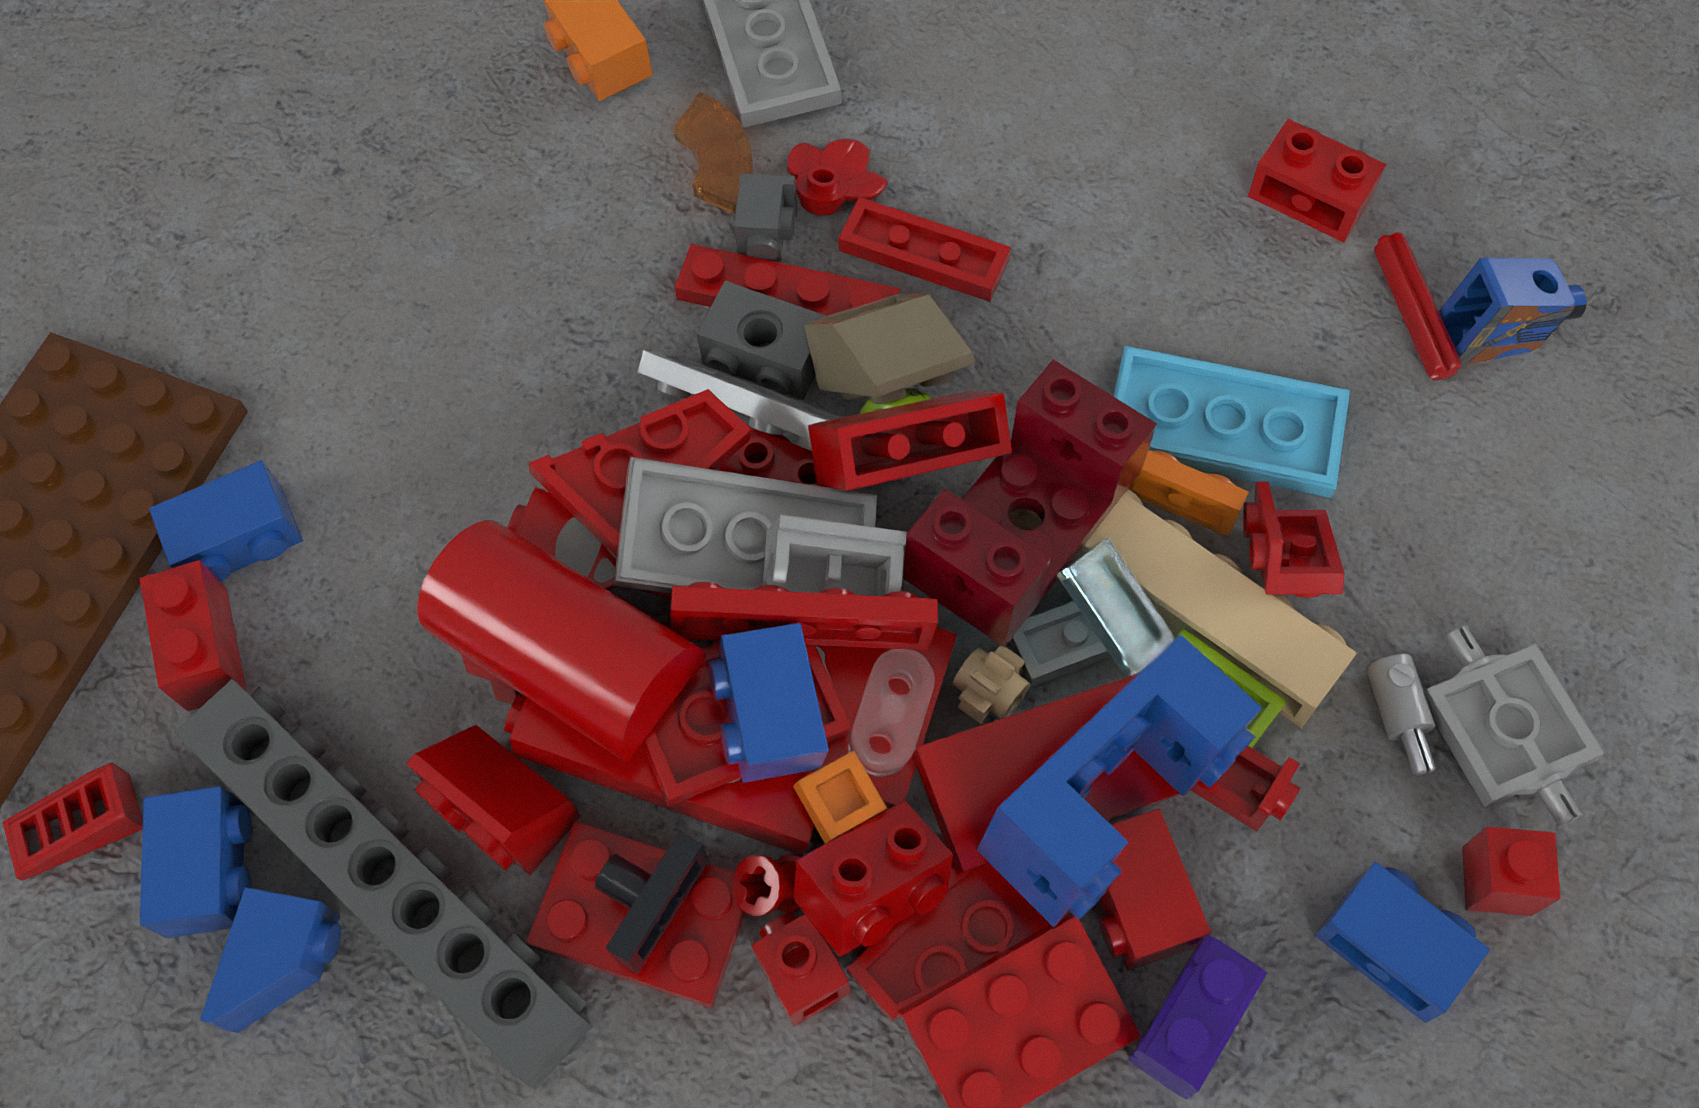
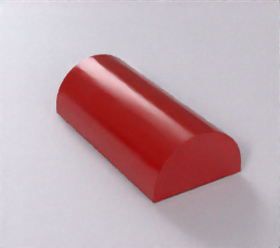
[417,520,707,763]

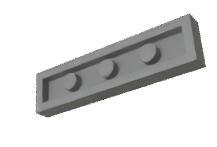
[638,350,843,451]

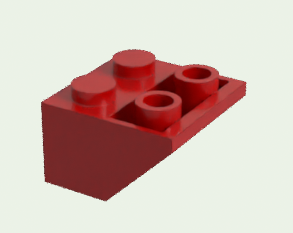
[406,725,581,875]

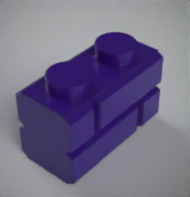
[1128,934,1267,1100]

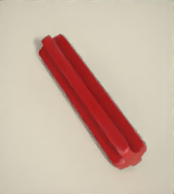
[1374,232,1462,381]

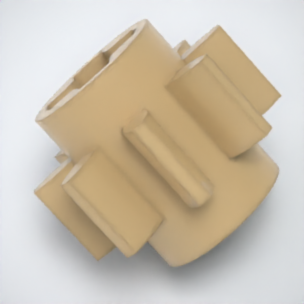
[953,645,1030,724]

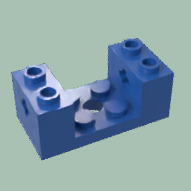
[977,634,1262,927]

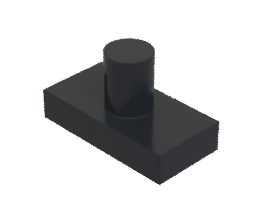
[595,831,709,974]

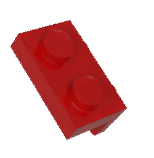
[1243,481,1345,598]

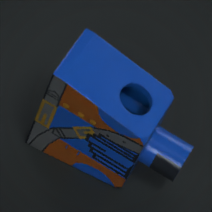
[1439,258,1587,366]

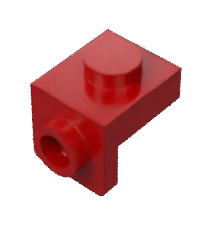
[1190,746,1300,832]

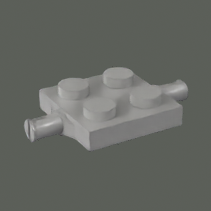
[1424,625,1605,827]

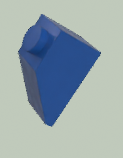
[200,887,341,1033]

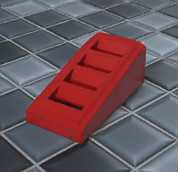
[2,762,143,881]

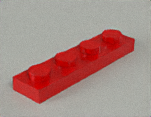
[674,244,900,316]
[671,582,938,650]

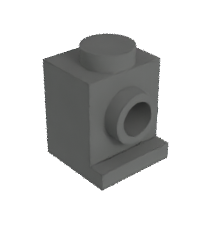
[734,173,798,261]

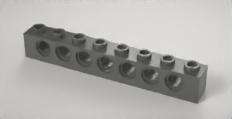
[174,679,592,1089]

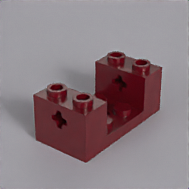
[903,359,1157,647]

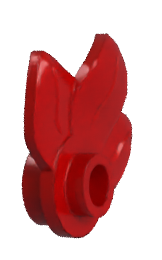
[787,139,888,215]

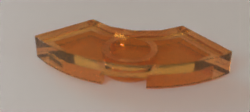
[674,91,754,214]

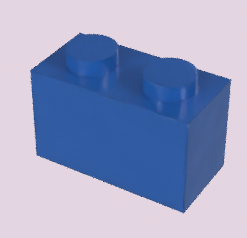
[149,460,303,582]
[708,623,829,783]
[140,786,252,938]
[1314,861,1490,1023]

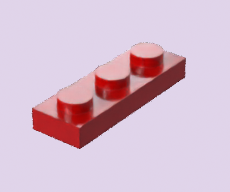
[838,197,1011,302]

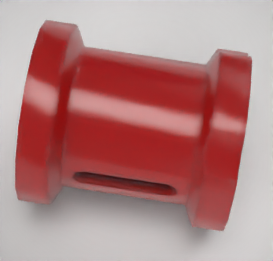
[732,854,803,916]

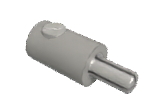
[1366,654,1436,776]

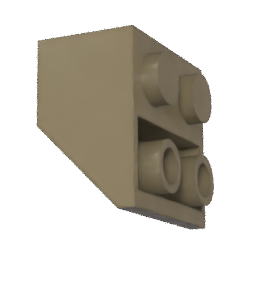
[804,294,975,404]

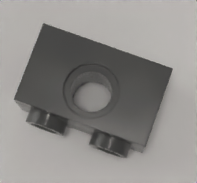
[697,281,826,400]

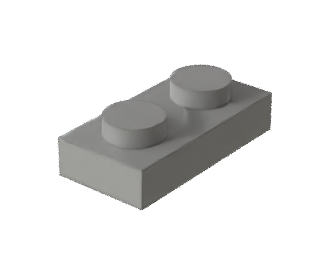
[1009,584,1145,688]

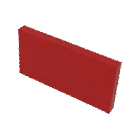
[911,673,1181,875]

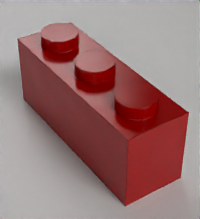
[808,391,1012,491]

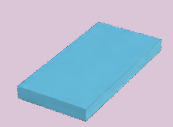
[1113,346,1350,498]

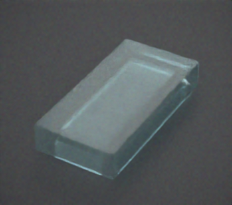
[1057,538,1176,677]

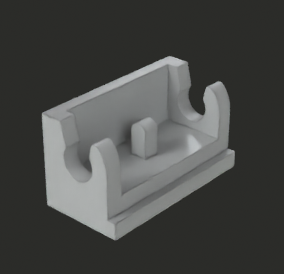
[763,515,907,596]

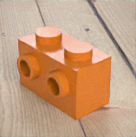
[543,0,653,101]

